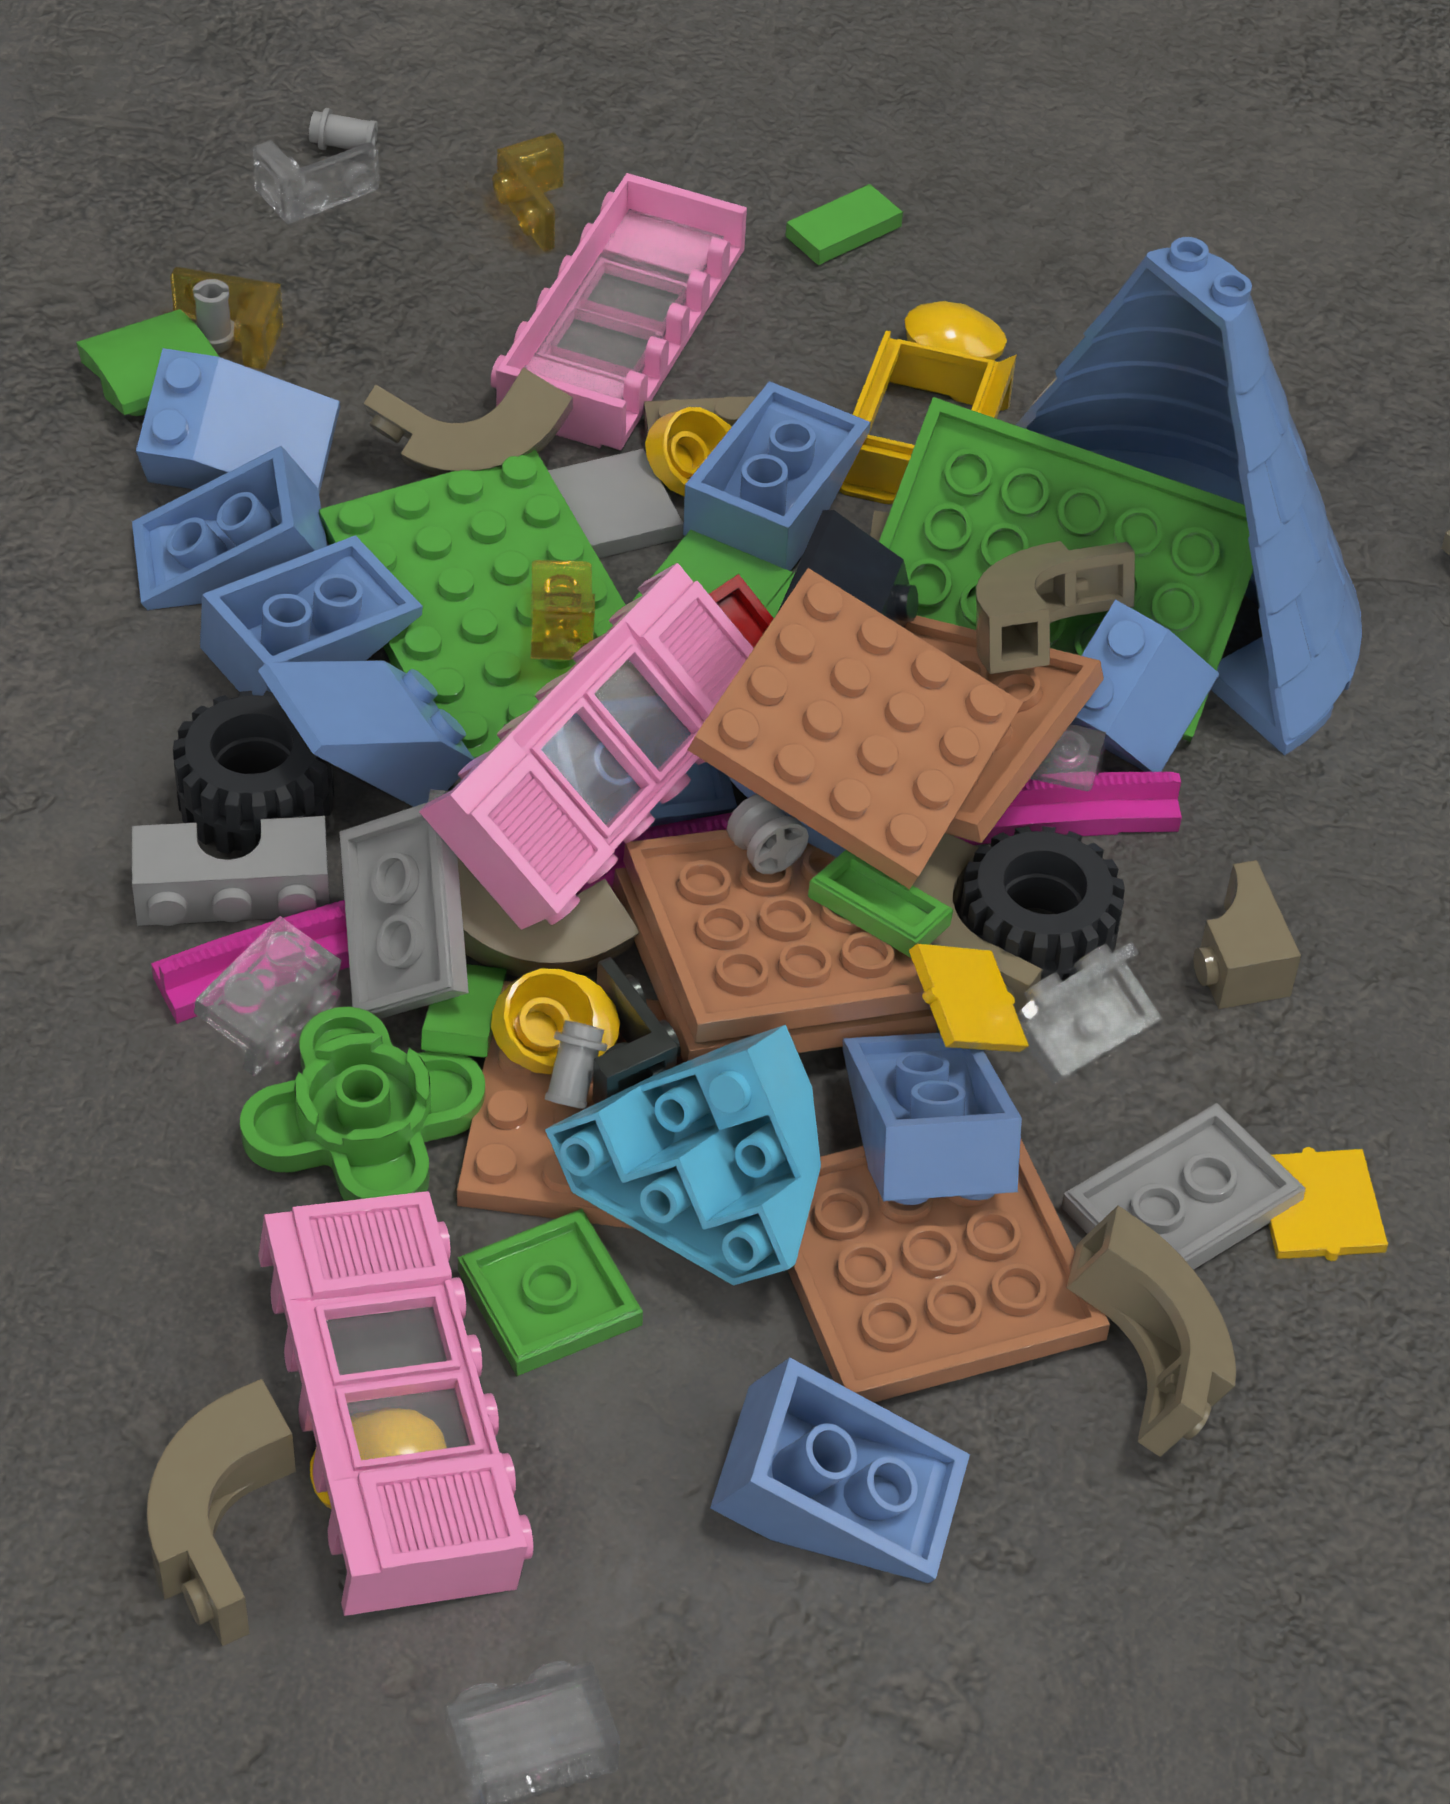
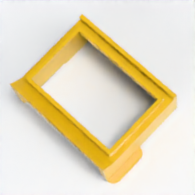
[839,331,1017,504]

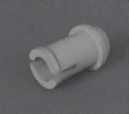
[309,107,378,155]
[193,279,237,353]
[544,1020,607,1109]

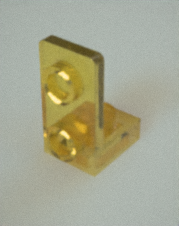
[492,132,564,252]
[170,267,283,370]
[531,560,595,660]

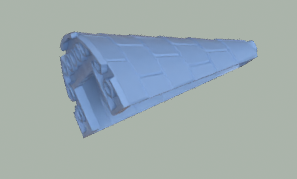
[1016,237,1362,756]

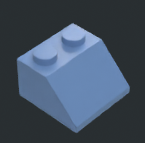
[1068,599,1219,772]

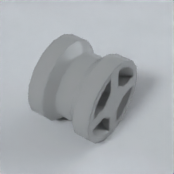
[727,794,809,874]

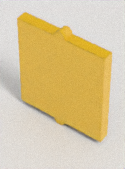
[909,944,1029,1052]
[1268,1147,1388,1261]

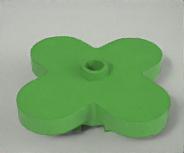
[240,1007,485,1201]

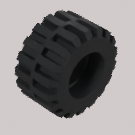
[172,691,334,856]
[959,826,1125,997]

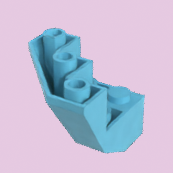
[545,1025,821,1286]

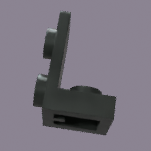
[592,957,681,1104]

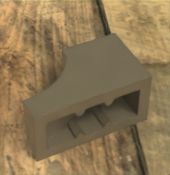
[1193,860,1301,1009]

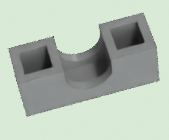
[132,816,330,926]

